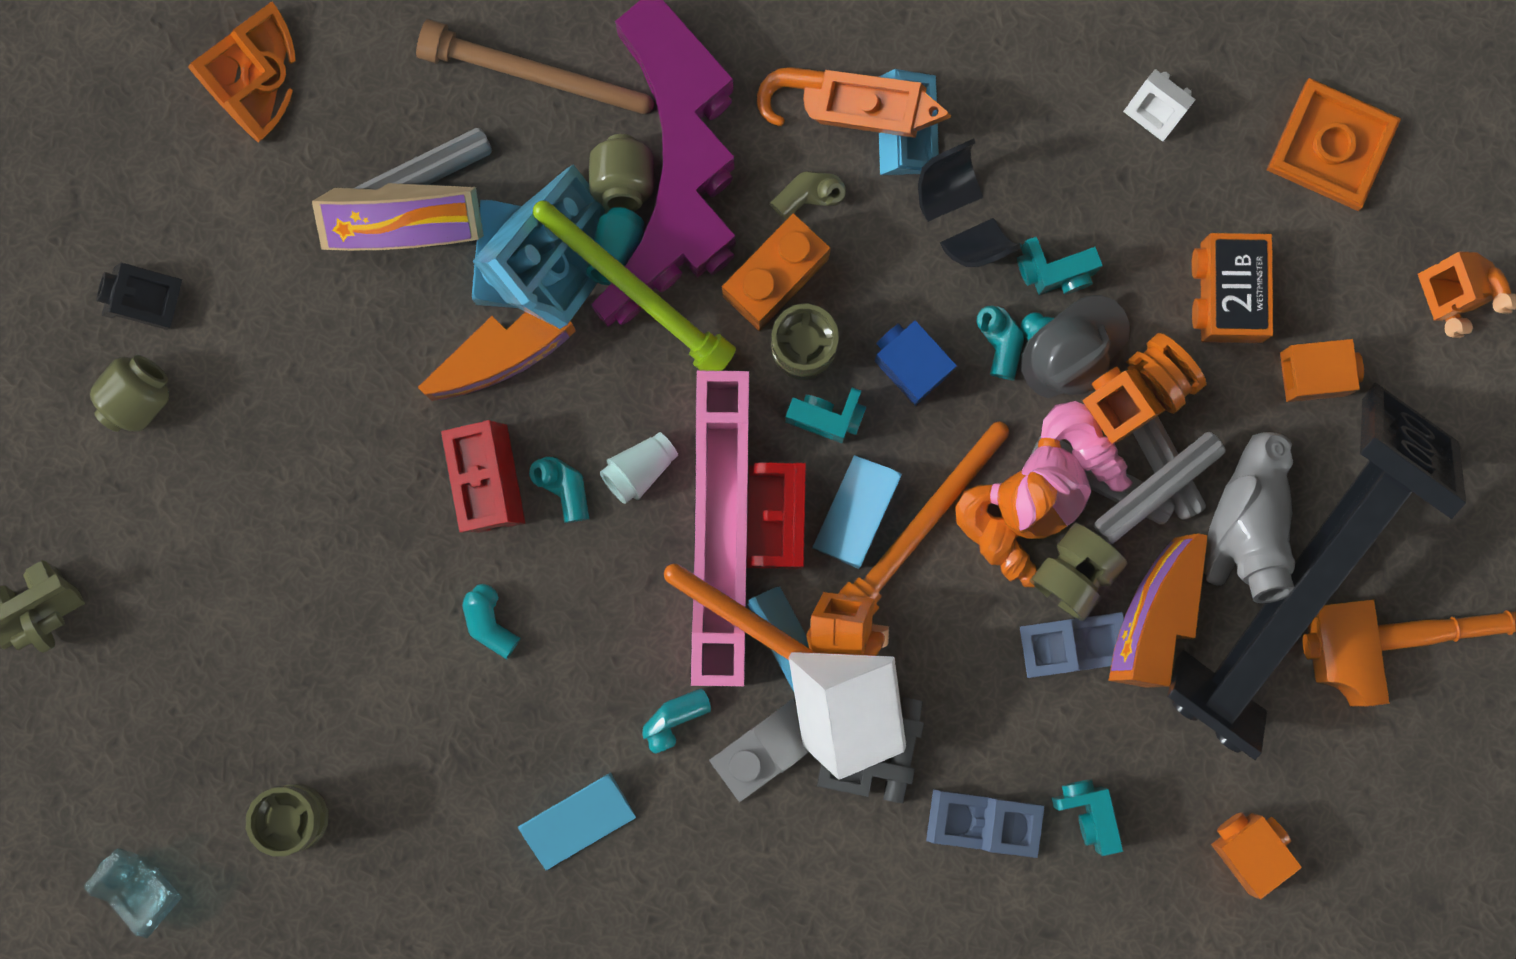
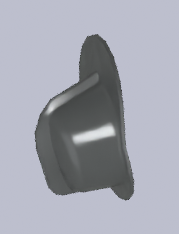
[1021,295,1130,398]

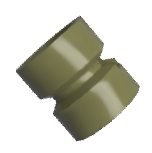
[771,303,839,380]
[1029,523,1128,621]
[246,784,328,856]

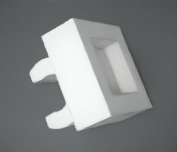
[1123,69,1196,141]

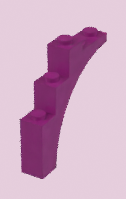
[591,0,736,327]

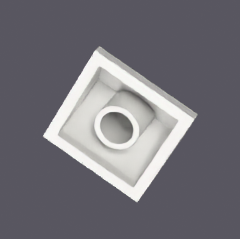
[789,652,906,780]

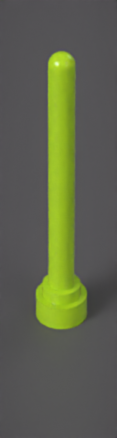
[533,200,736,371]

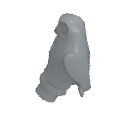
[1203,432,1295,603]

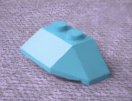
[473,164,604,329]

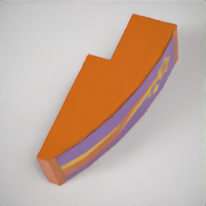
[418,312,576,401]
[1108,533,1208,688]

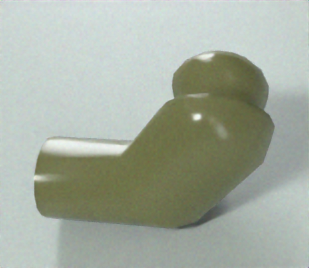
[769,171,846,221]

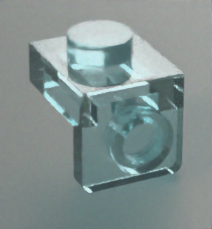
[84,848,182,938]

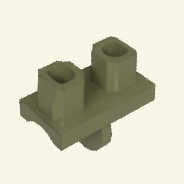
[0,560,85,653]

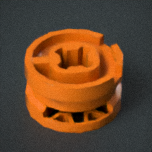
[1126,333,1207,414]

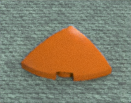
[188,1,296,142]

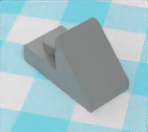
[709,699,809,803]

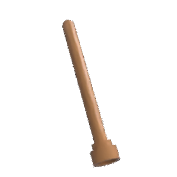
[416,19,654,114]

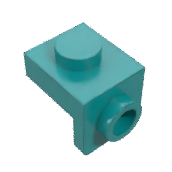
[1017,237,1103,295]

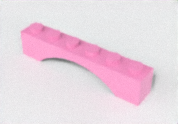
[691,370,749,686]

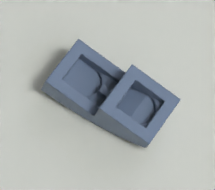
[1020,612,1124,678]
[926,789,1044,858]

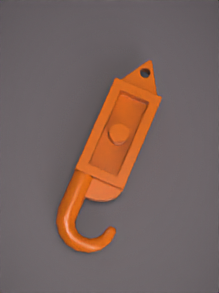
[757,67,951,138]

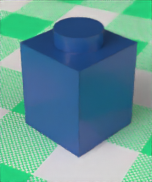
[875,320,957,406]

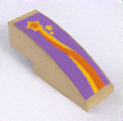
[312,183,484,251]

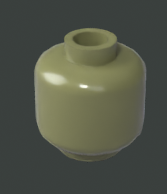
[589,134,655,212]
[90,355,169,432]

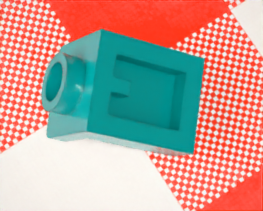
[785,387,866,443]
[1052,779,1123,856]

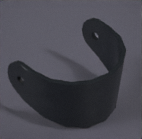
[918,138,1023,267]

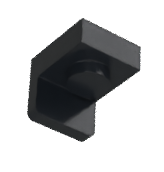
[96,262,182,330]

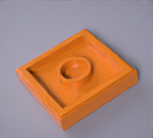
[1266,78,1401,211]

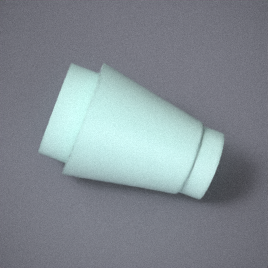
[600,432,678,504]

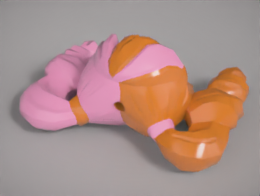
[955,401,1133,588]

